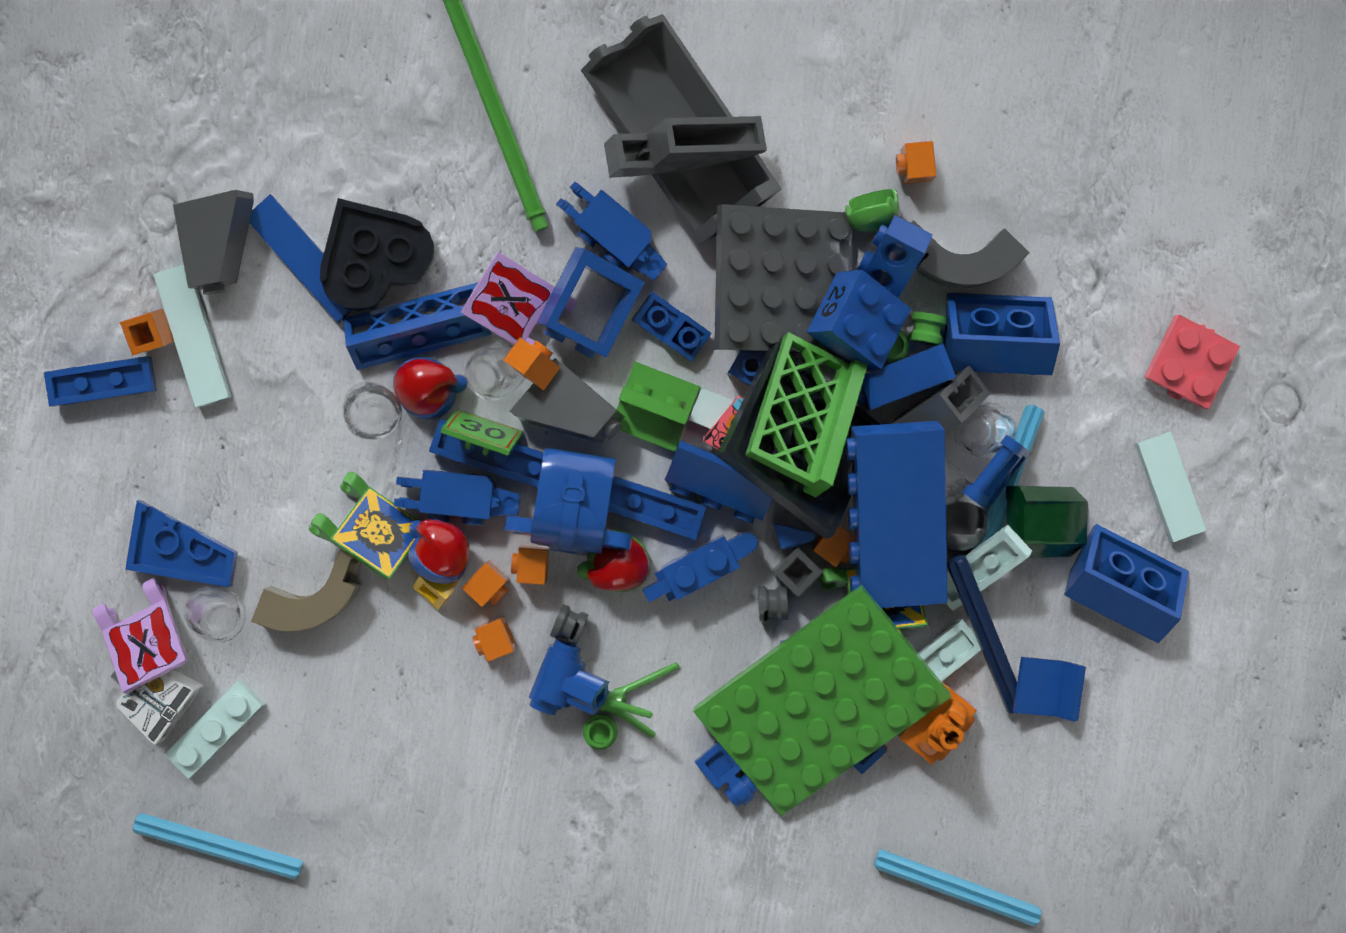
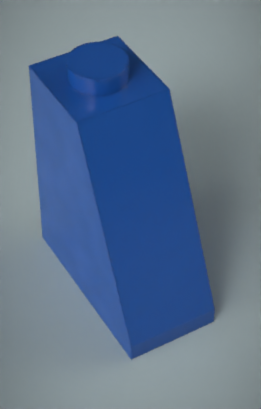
[857,344,956,411]

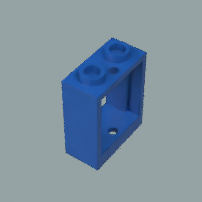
[537,247,645,359]

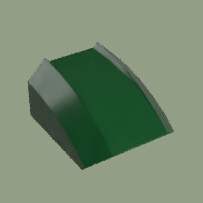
[1006,485,1088,558]

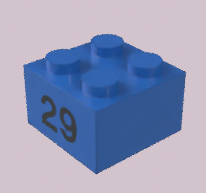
[806,270,911,370]

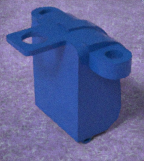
[504,448,632,556]

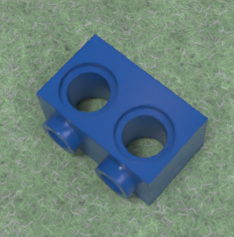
[857,215,933,298]

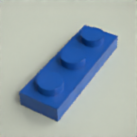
[44,356,157,407]

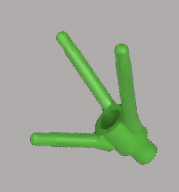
[600,662,679,738]

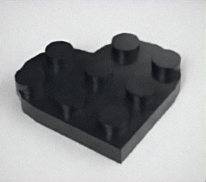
[320,198,434,311]

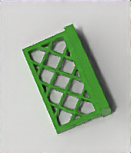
[746,332,868,497]

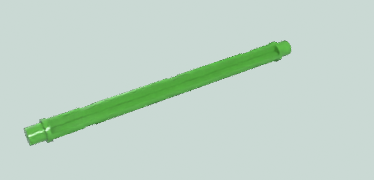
[443,0,549,233]

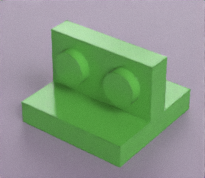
[617,361,700,452]

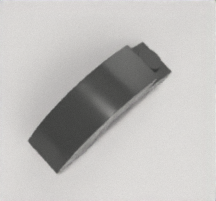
[911,220,1030,288]

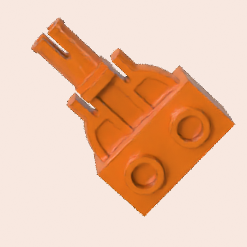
[897,682,977,765]

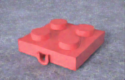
[1143,315,1240,409]

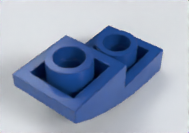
[631,292,712,362]

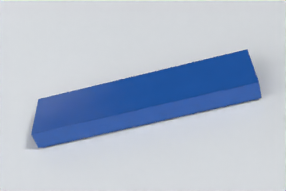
[249,194,352,323]

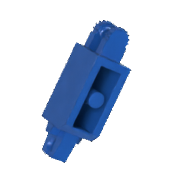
[556,181,667,281]
[394,470,521,525]
[642,532,759,602]

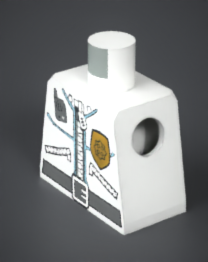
[110,670,204,745]

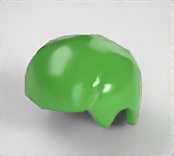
[845,189,900,233]

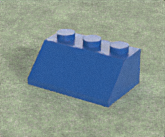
[944,293,1060,375]
[664,440,773,524]
[1064,524,1189,644]

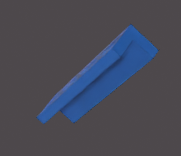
[343,282,492,370]

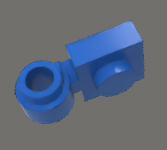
[695,741,759,808]

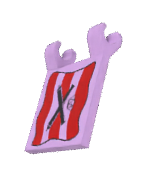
[461,251,577,345]
[92,578,188,694]

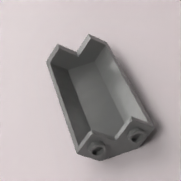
[581,14,782,246]

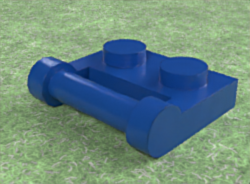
[962,434,1031,510]

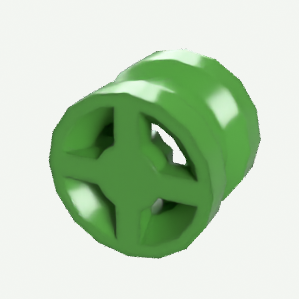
[908,312,948,346]

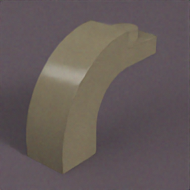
[251,549,362,632]

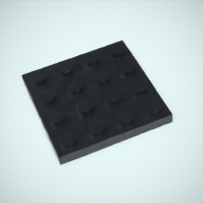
[716,342,881,539]

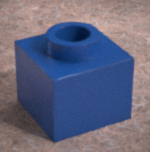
[727,351,766,386]

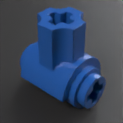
[529,639,610,715]

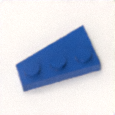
[125,500,238,587]

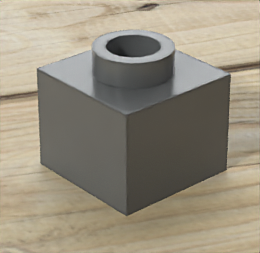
[772,546,823,597]

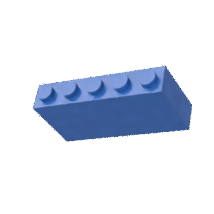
[845,421,947,608]

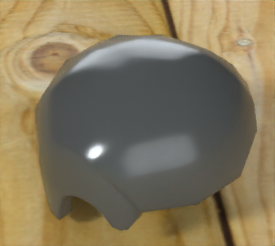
[946,501,988,551]

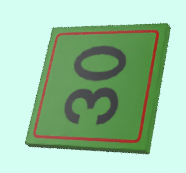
[440,409,523,456]

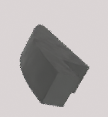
[604,116,767,178]

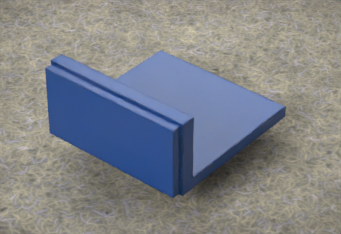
[1013,656,1086,722]

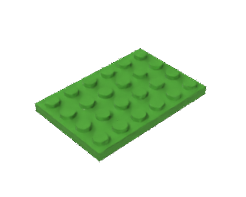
[693,585,951,816]

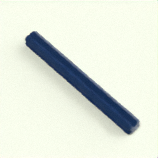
[947,555,1017,714]

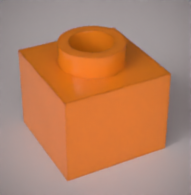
[896,141,936,184]
[120,308,174,356]
[503,338,560,390]
[811,526,855,567]
[511,545,550,585]
[462,560,510,607]
[472,616,517,662]

